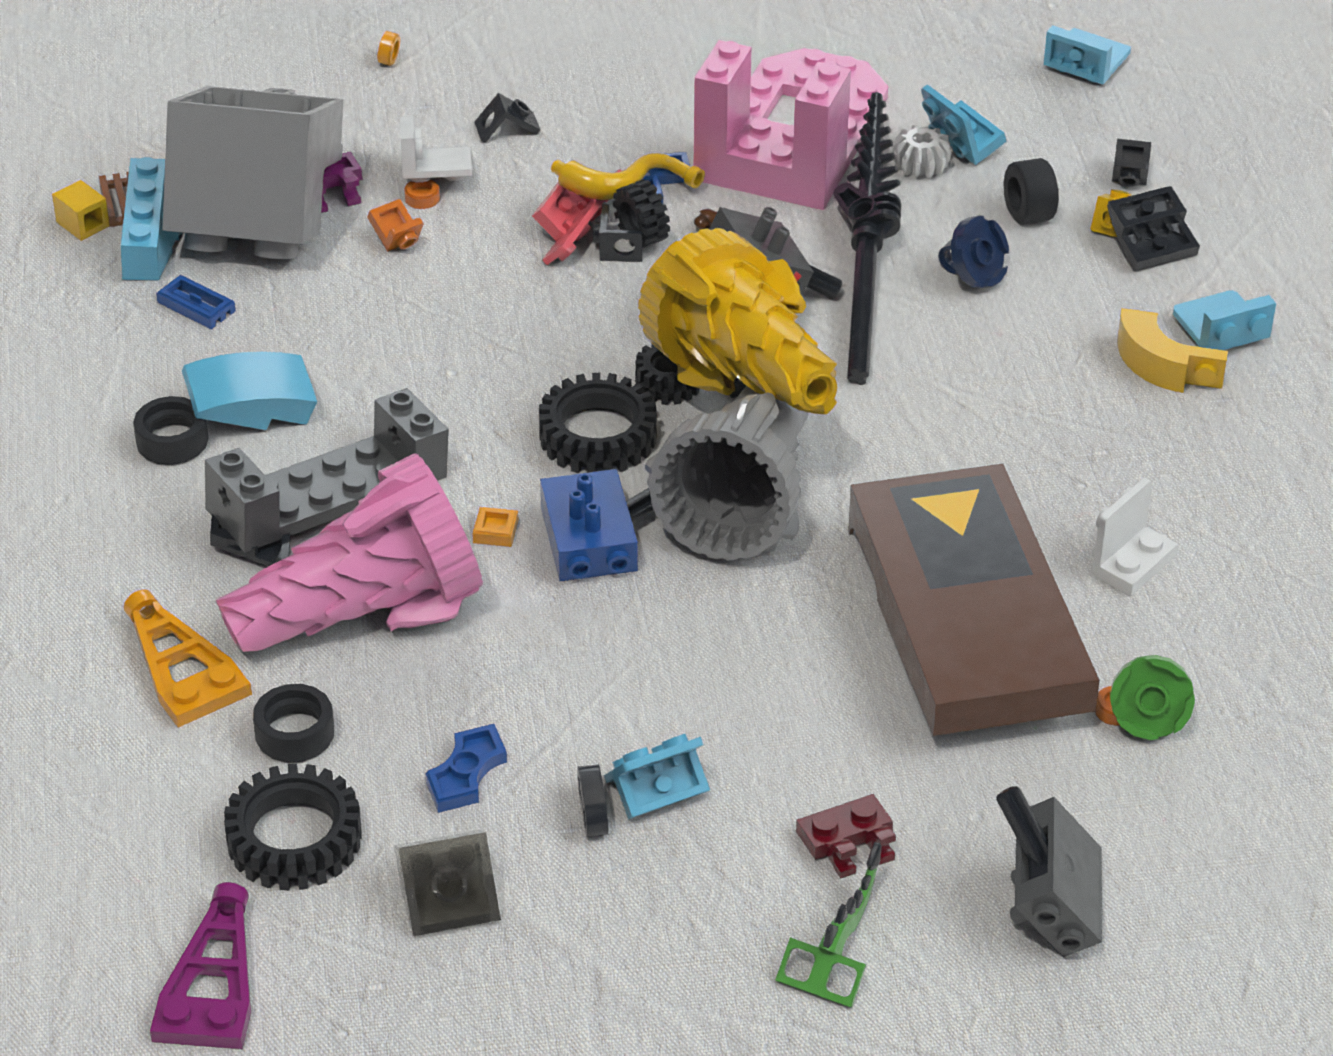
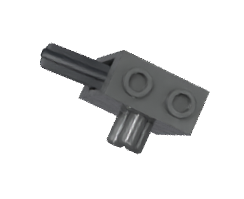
[996,786,1102,957]

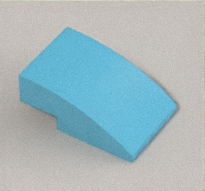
[182,351,317,430]

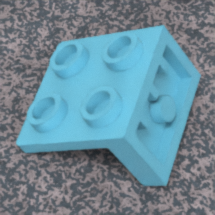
[1043,25,1131,84]

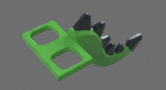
[775,842,882,1008]

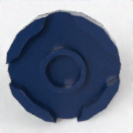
[938,215,1009,288]

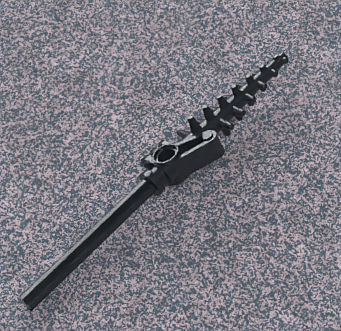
[833,92,902,385]

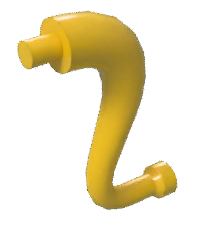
[551,153,705,200]

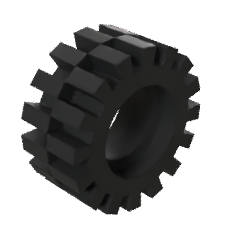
[613,179,670,248]
[635,343,699,405]

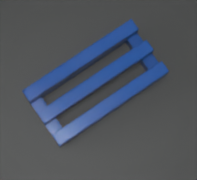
[156,275,236,330]

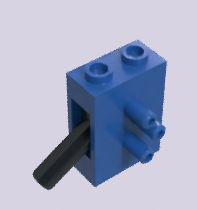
[540,469,654,582]

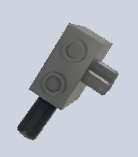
[709,207,842,299]

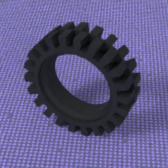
[539,372,657,473]
[224,763,362,891]

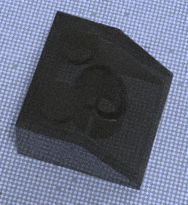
[394,830,501,936]

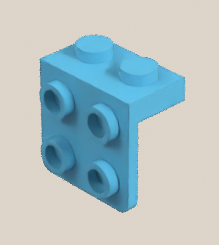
[921,85,1007,165]
[1173,290,1276,350]

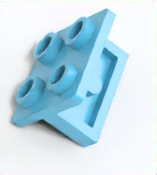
[604,734,710,819]

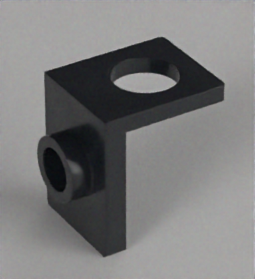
[474,93,541,143]
[593,204,642,262]

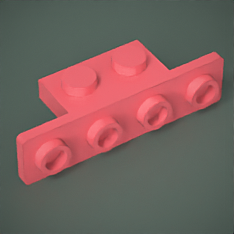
[532,169,622,265]

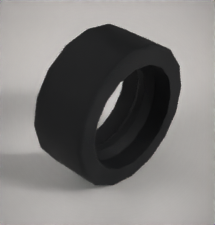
[133,396,209,465]
[253,683,334,762]

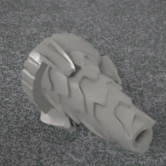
[645,386,809,560]

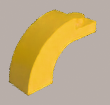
[1117,308,1228,393]

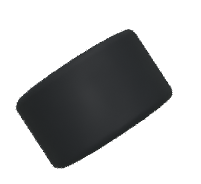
[1003,158,1059,225]

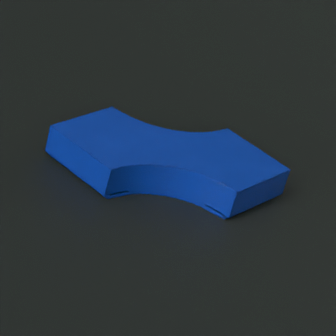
[425,723,507,813]

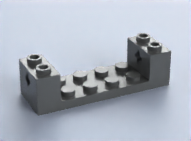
[205,388,449,553]

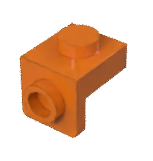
[367,199,424,252]

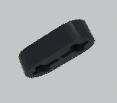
[577,764,608,837]

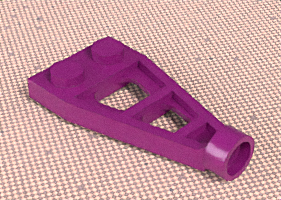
[150,882,251,1050]

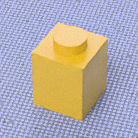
[52,180,109,241]

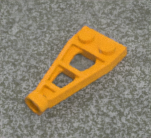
[124,589,252,728]

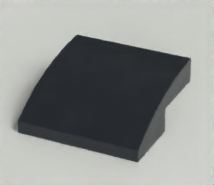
[1107,186,1200,272]

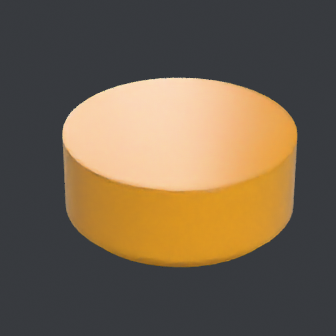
[377,31,401,66]

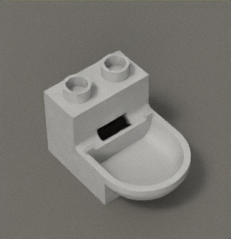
[162,86,344,259]

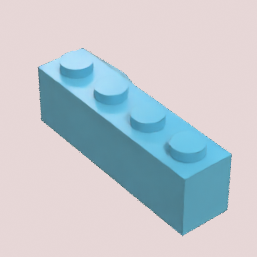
[121,157,183,281]

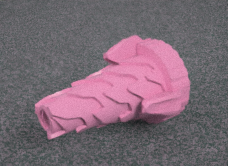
[215,453,483,652]

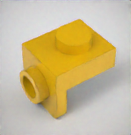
[1090,189,1131,237]

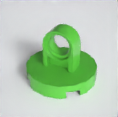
[1110,655,1195,740]

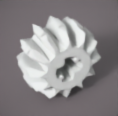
[892,125,951,179]

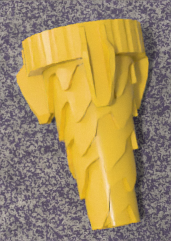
[638,228,837,415]

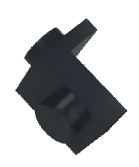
[1112,138,1152,186]

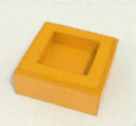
[472,507,519,547]

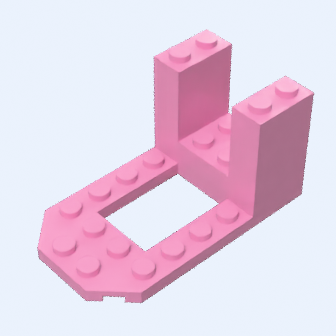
[693,40,888,210]

